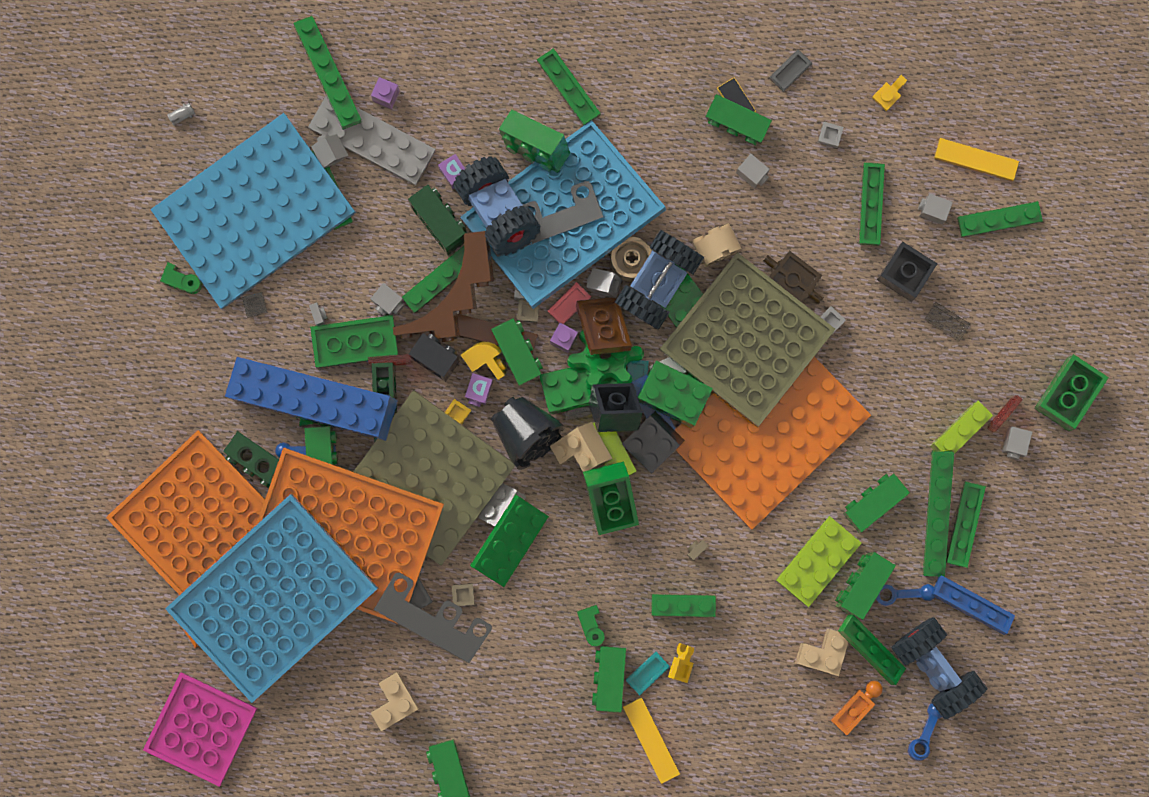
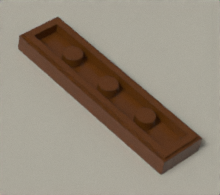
[457,314,538,355]

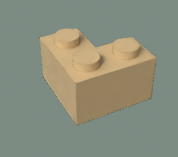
[550,422,612,472]
[795,629,848,676]
[371,672,420,731]

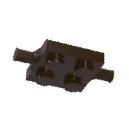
[763,251,824,304]

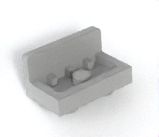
[478,483,526,527]

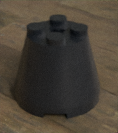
[491,397,565,470]

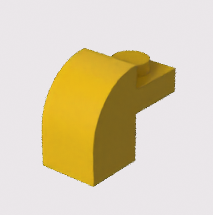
[461,342,507,380]

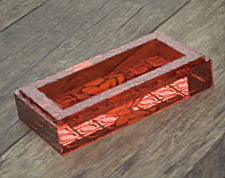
[368,354,411,368]
[987,395,1023,433]

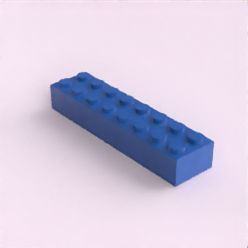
[225,357,398,441]

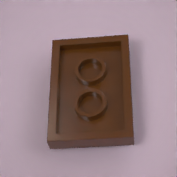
[576,297,632,355]

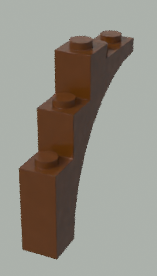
[393,231,494,342]

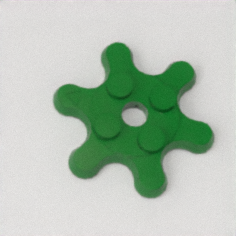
[567,330,644,390]

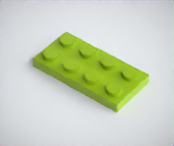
[776,516,861,607]

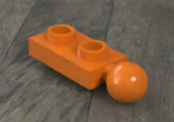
[830,681,883,735]

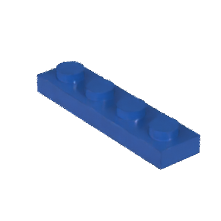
[932,575,1015,635]

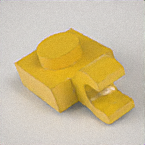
[872,75,907,112]
[668,643,694,683]

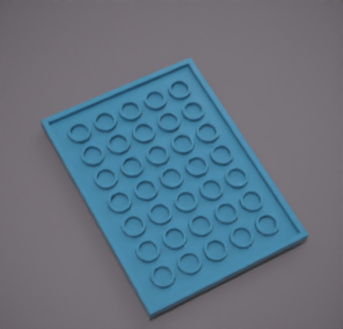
[150,113,356,309]
[460,120,666,309]
[165,493,378,703]

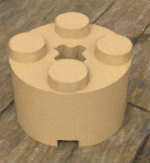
[693,223,742,267]
[611,237,652,282]

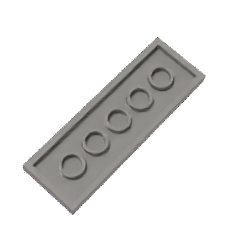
[308,96,436,186]

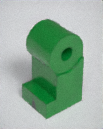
[160,262,202,294]
[577,605,605,646]

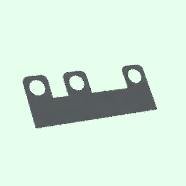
[486,181,603,257]
[374,573,492,663]

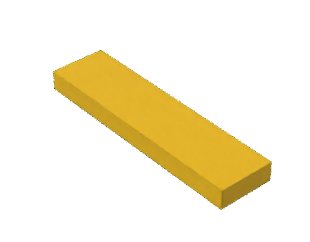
[934,138,1019,182]
[623,697,680,784]

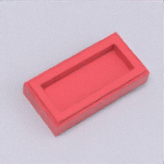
[547,282,591,324]

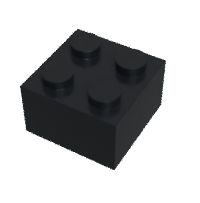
[877,241,938,302]
[409,333,460,382]
[589,383,643,432]
[622,411,685,474]

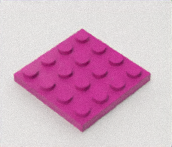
[143,672,258,787]

